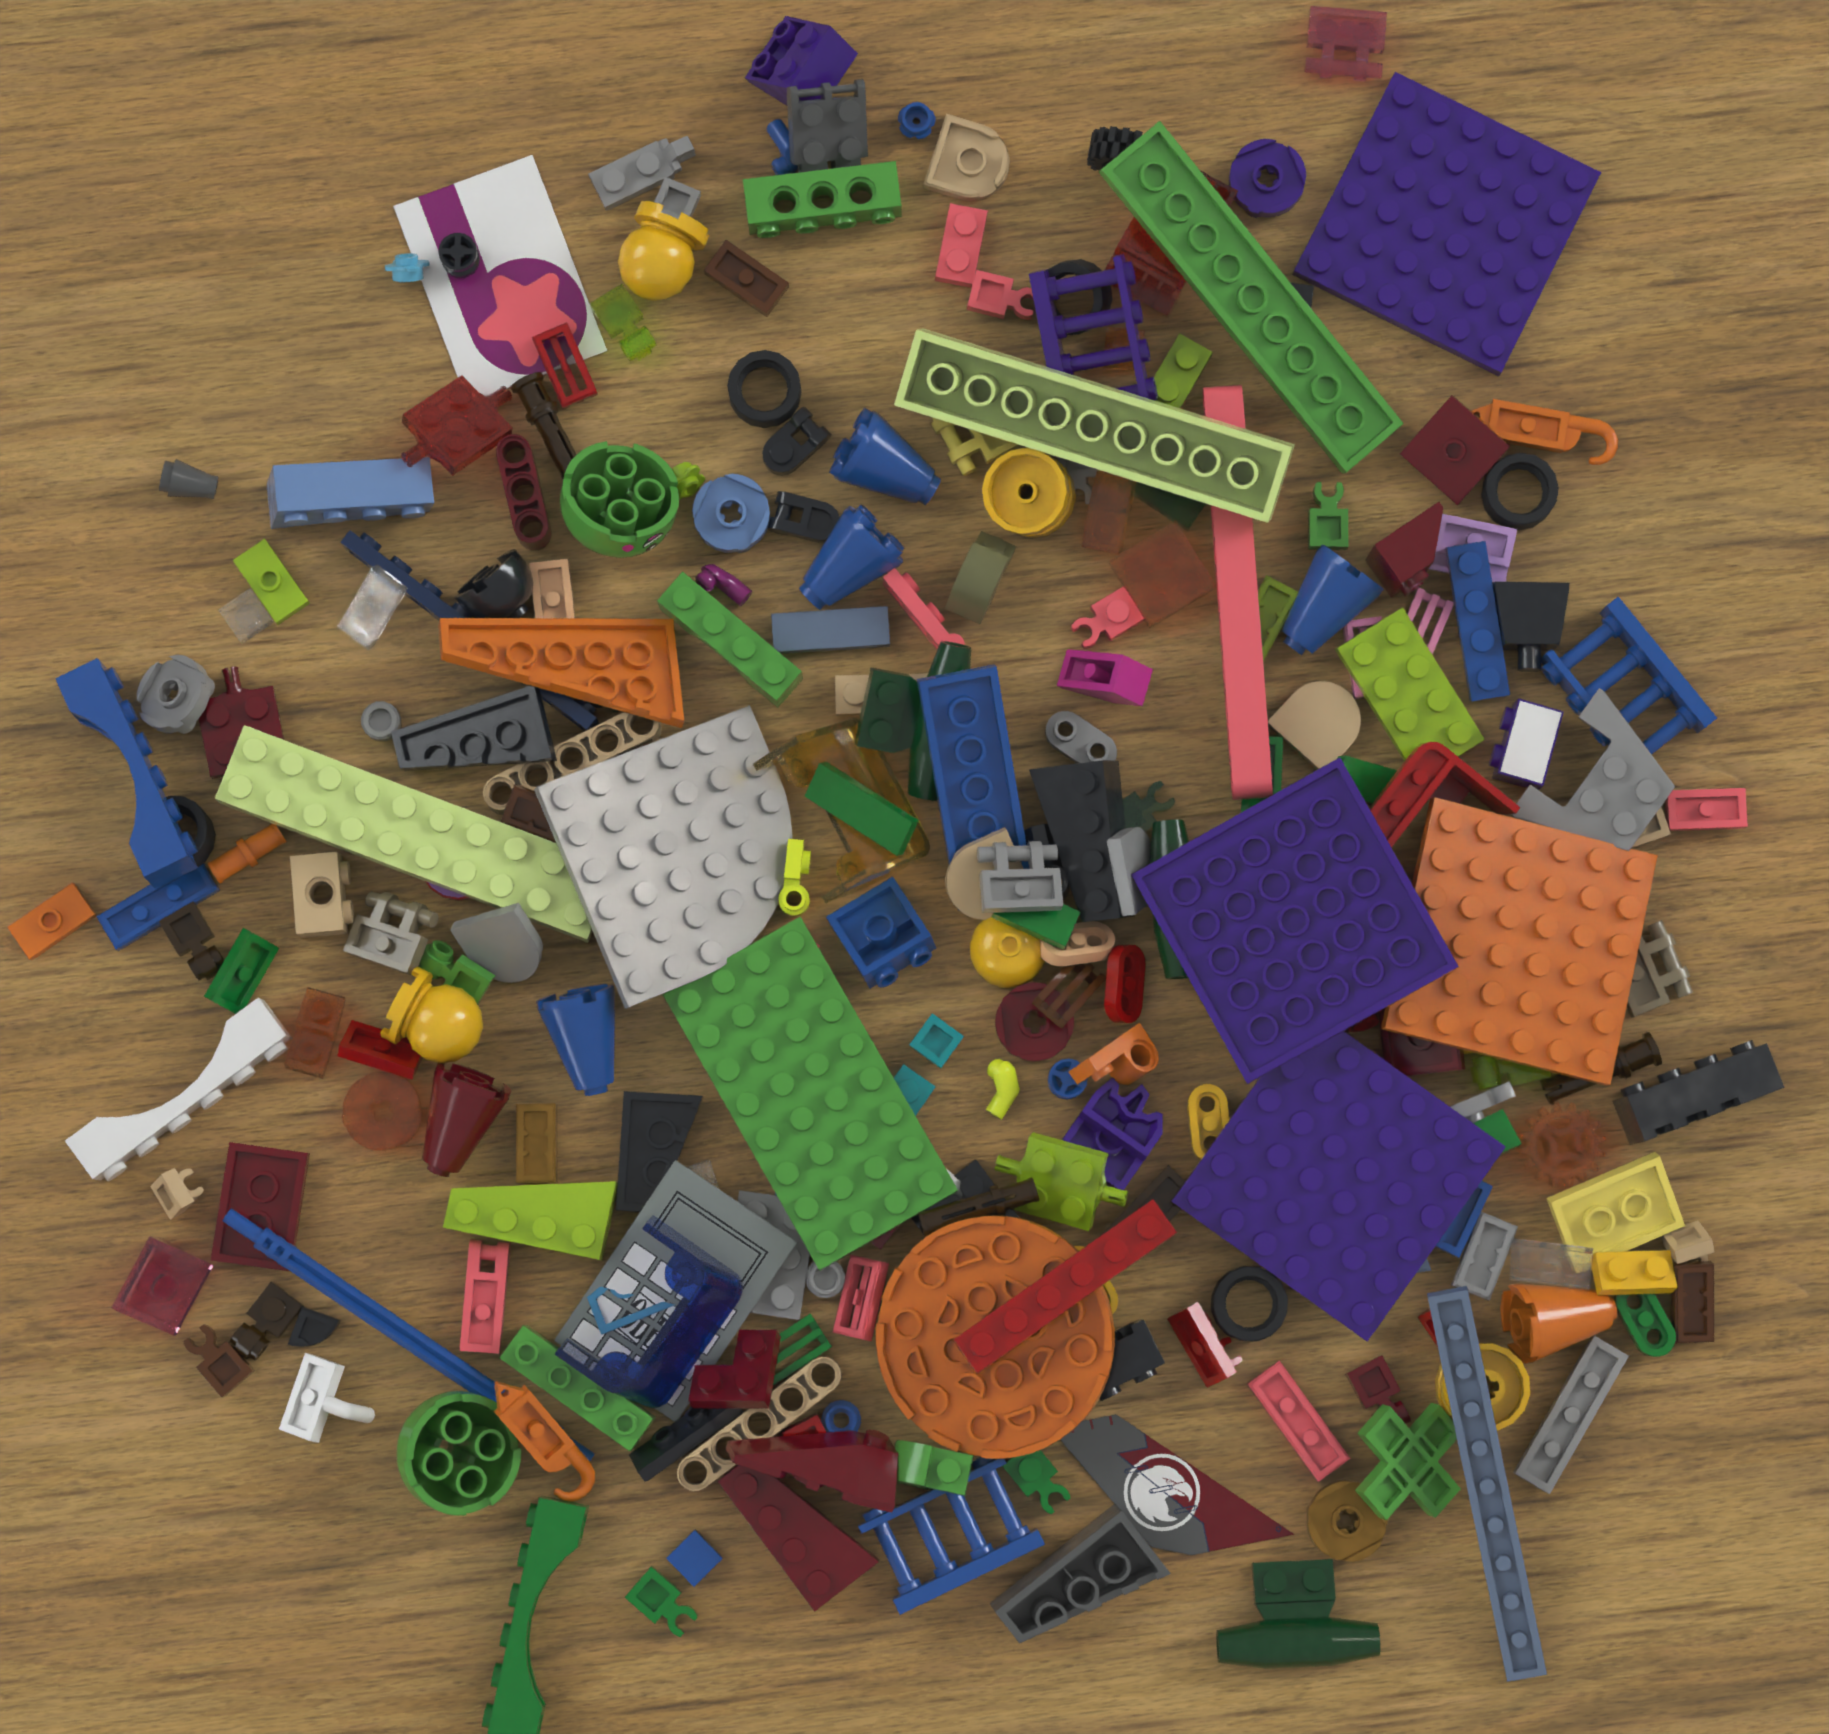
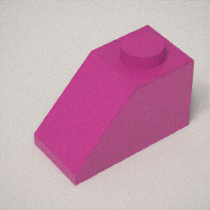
[1057,649,1153,707]

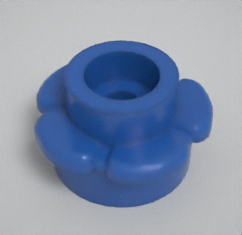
[898,102,935,139]

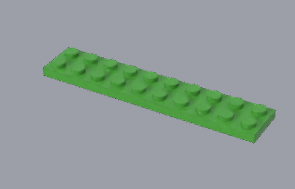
[1099,121,1404,474]

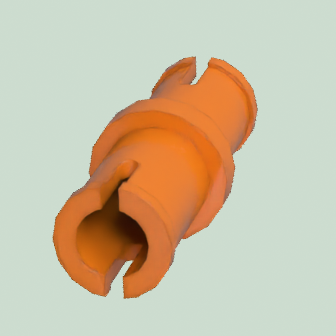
[207,823,287,884]

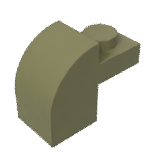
[945,531,1017,624]

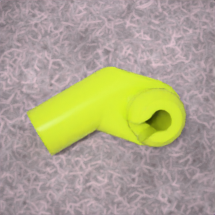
[985,1059,1020,1120]

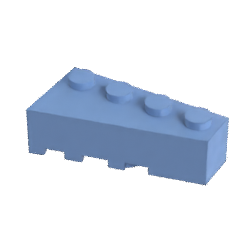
[267,457,434,529]

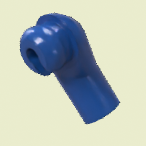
[766,119,798,175]

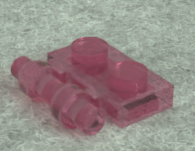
[1305,6,1387,81]

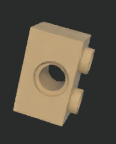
[290,852,354,938]

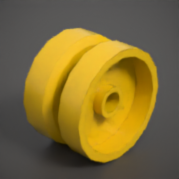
[982,448,1076,538]
[1435,1343,1530,1431]

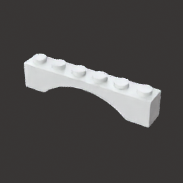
[65,997,292,1181]

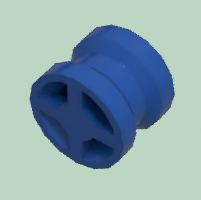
[1047,1058,1088,1100]

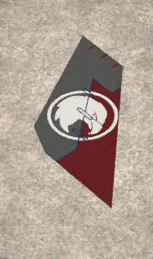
[1060,1414,1294,1555]

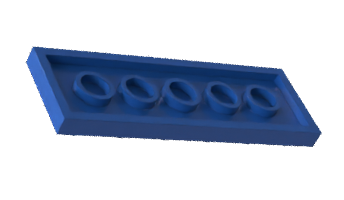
[917,664,1030,911]

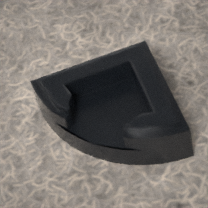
[288,1307,341,1347]

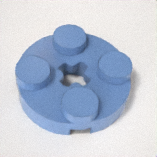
[692,474,770,553]

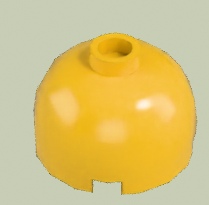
[969,917,1045,988]

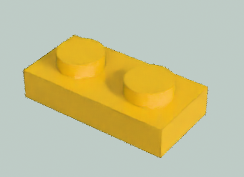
[1590,1250,1678,1296]

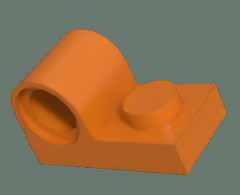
[1068,1022,1159,1085]

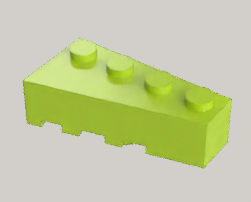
[443,1181,618,1261]

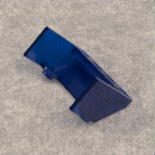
[555,1215,743,1408]

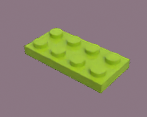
[1335,607,1485,762]

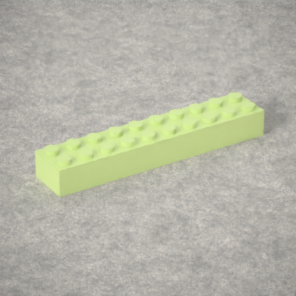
[894,328,1295,523]
[215,725,593,943]

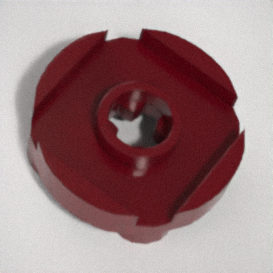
[995,982,1074,1062]

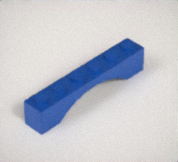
[55,658,198,889]

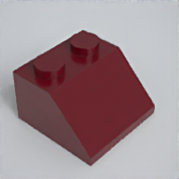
[1365,502,1443,598]

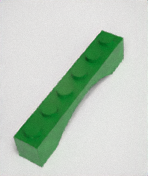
[482,1496,589,1734]

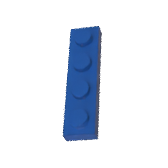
[1445,541,1510,701]

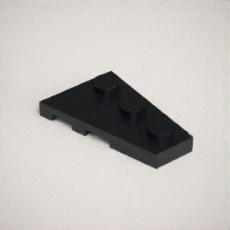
[616,1091,703,1212]

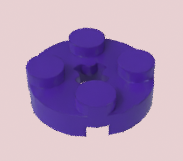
[1228,139,1306,218]

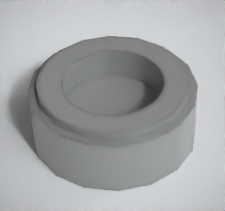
[361,701,401,741]

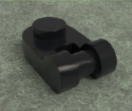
[762,407,832,476]
[767,491,840,543]

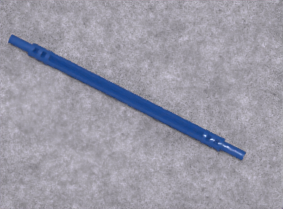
[222,1208,595,1461]

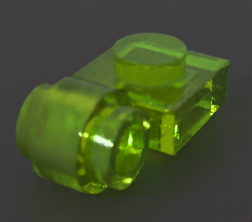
[589,284,657,362]
[1470,1056,1551,1090]

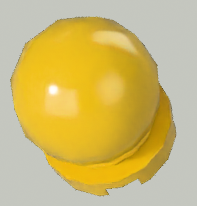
[618,201,709,301]
[381,966,483,1064]

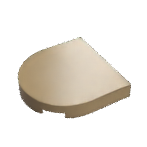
[923,113,1010,201]
[1268,681,1361,770]
[945,827,1023,920]

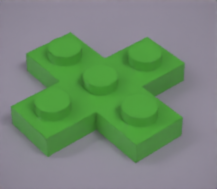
[1355,1403,1461,1520]

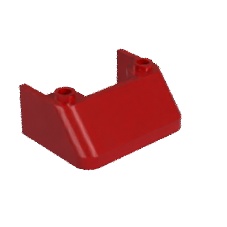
[1369,742,1521,848]

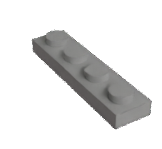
[1513,1335,1629,1494]

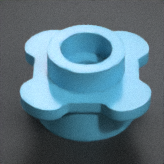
[385,253,429,282]

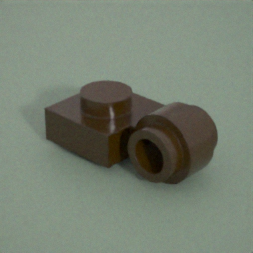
[159,901,224,981]
[230,1282,304,1361]

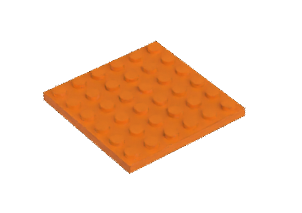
[1381,797,1658,1086]

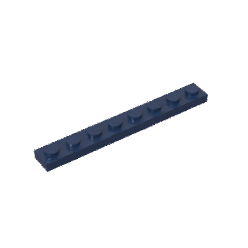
[340,530,599,732]

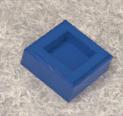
[666,1529,723,1587]

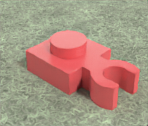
[967,270,1034,320]
[1071,586,1144,649]

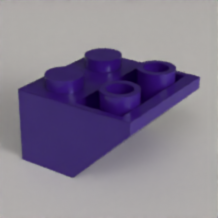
[745,16,858,106]

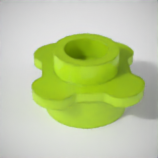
[672,462,705,500]

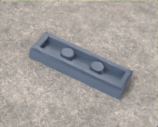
[771,606,890,654]

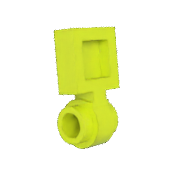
[778,839,811,917]

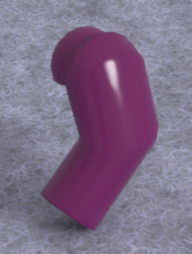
[696,564,752,606]

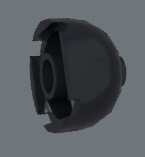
[454,549,533,618]

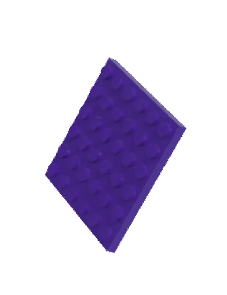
[1292,72,1601,376]
[1131,757,1459,1084]
[1171,1031,1506,1342]

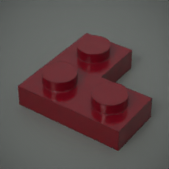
[688,1329,781,1409]

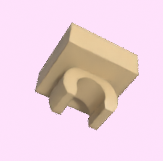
[150,1168,204,1220]
[1662,1220,1715,1264]

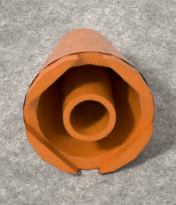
[1500,1283,1617,1364]

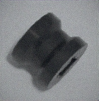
[438,233,480,278]

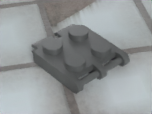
[787,79,868,173]

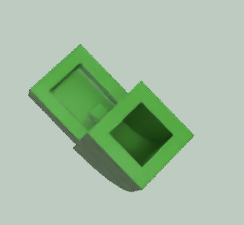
[895,1440,974,1496]

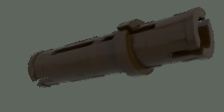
[918,1177,1039,1236]

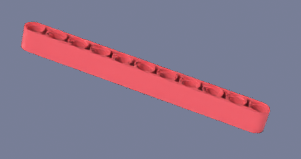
[1203,385,1273,800]

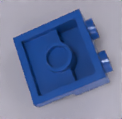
[826,877,937,989]

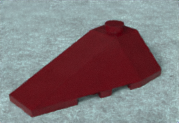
[726,1429,898,1513]

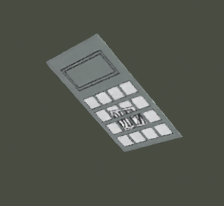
[554,1160,797,1422]

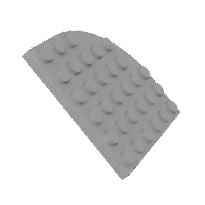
[534,705,792,1009]

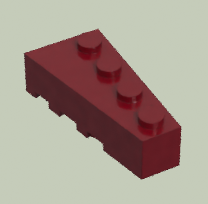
[718,1465,879,1612]

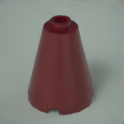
[422,1063,512,1177]

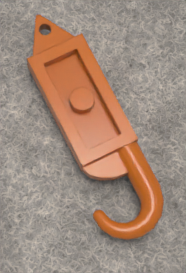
[1472,399,1618,465]
[494,1381,595,1502]

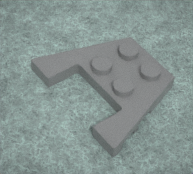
[1510,688,1675,851]

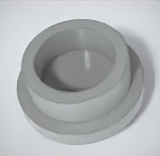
[806,1262,845,1298]

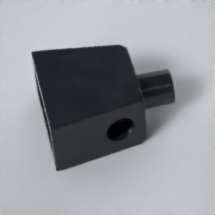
[1493,582,1569,672]

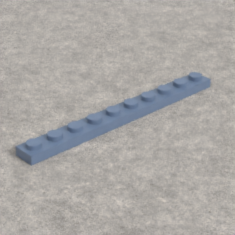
[1427,1286,1547,1682]

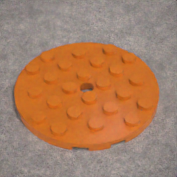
[876,1216,1115,1459]

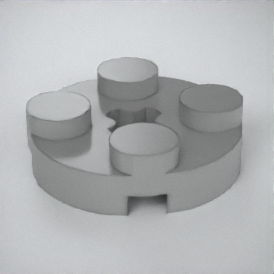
[137,655,215,734]

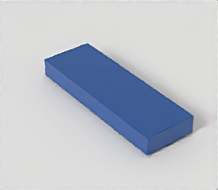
[96,863,220,951]

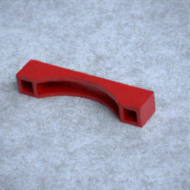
[954,1199,1177,1375]

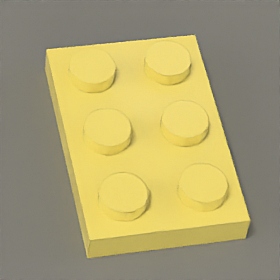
[1546,1152,1685,1272]

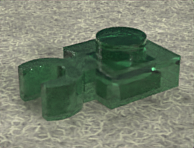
[1123,781,1175,832]

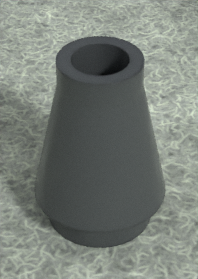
[159,459,219,499]

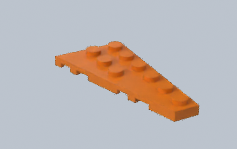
[438,618,684,728]

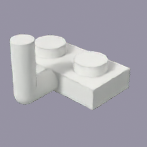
[279,1353,375,1443]

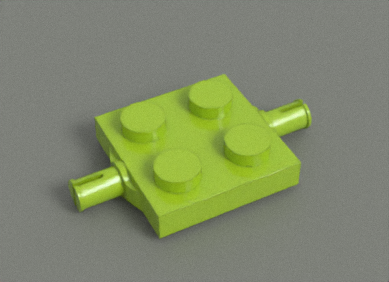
[994,1132,1128,1231]

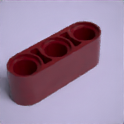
[496,434,552,551]

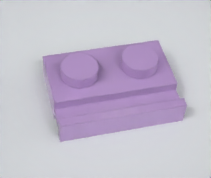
[1429,514,1517,583]

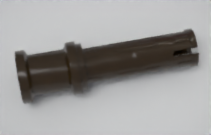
[511,372,577,480]
[1540,1032,1662,1104]

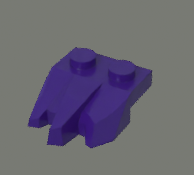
[1062,1077,1163,1190]

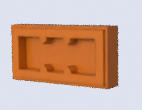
[7,883,97,960]

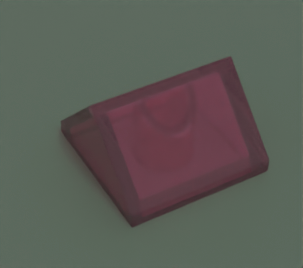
[111,1236,214,1336]

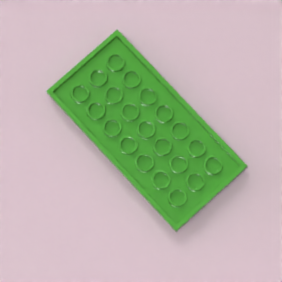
[663,916,958,1271]

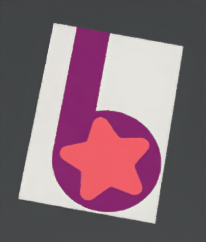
[393,155,607,403]

